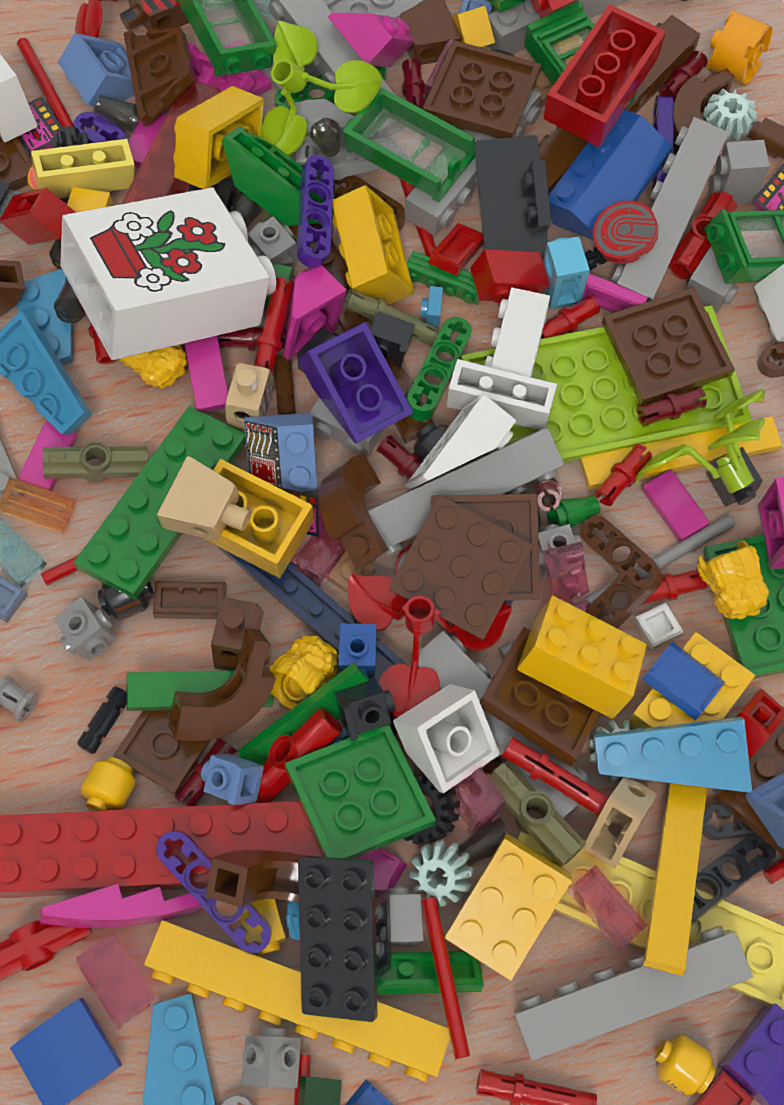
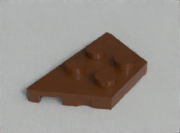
[123,27,195,127]

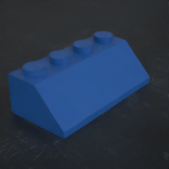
[549,110,674,240]

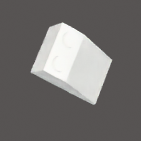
[405,394,517,489]

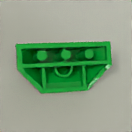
[222,126,334,226]

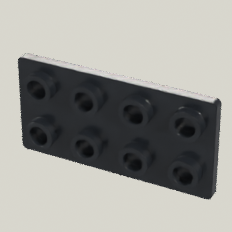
[475,135,552,261]
[298,855,391,1022]

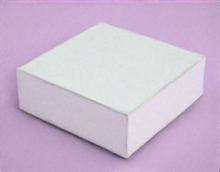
[634,602,684,650]

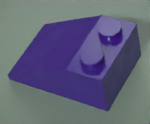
[297,322,413,444]
[717,1003,784,1105]

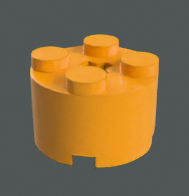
[706,10,773,85]

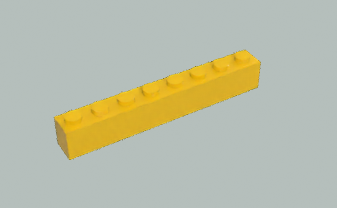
[144,920,450,1082]

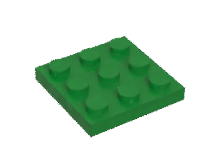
[285,724,436,859]

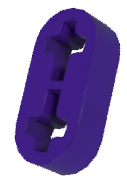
[74,112,126,143]

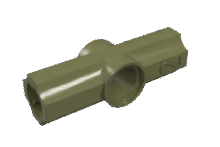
[43,441,148,483]
[484,760,586,867]

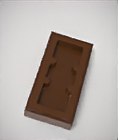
[153,581,226,619]

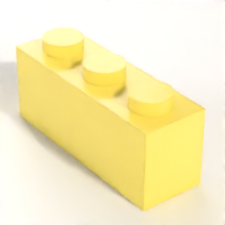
[31,139,134,198]

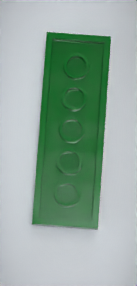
[74,406,246,600]

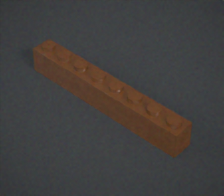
[538,15,701,194]

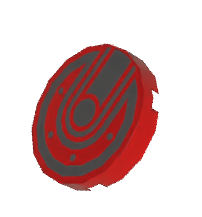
[593,200,658,264]

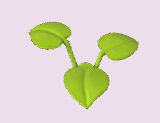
[261,20,383,156]
[635,389,765,493]

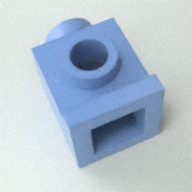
[201,754,264,805]

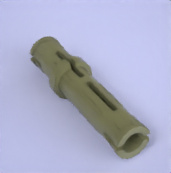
[343,288,440,346]

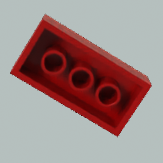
[543,4,666,147]

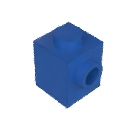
[339,623,376,677]

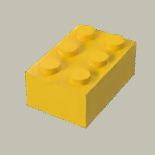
[173,86,264,189]
[332,185,415,305]
[203,459,314,578]
[517,595,647,719]
[629,632,755,730]
[445,833,572,981]

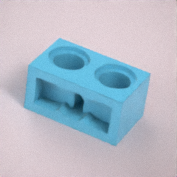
[543,236,590,310]

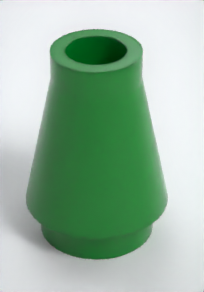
[546,495,600,529]

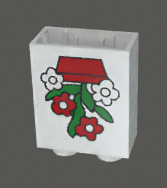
[60,187,276,360]

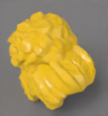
[119,345,188,390]
[697,541,769,619]
[269,635,339,710]

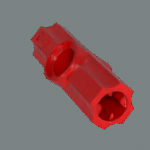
[668,191,737,280]
[255,708,343,803]
[0,920,93,981]

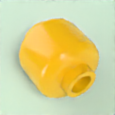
[80,757,136,811]
[654,1034,716,1096]

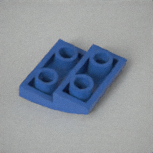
[10,997,123,1105]

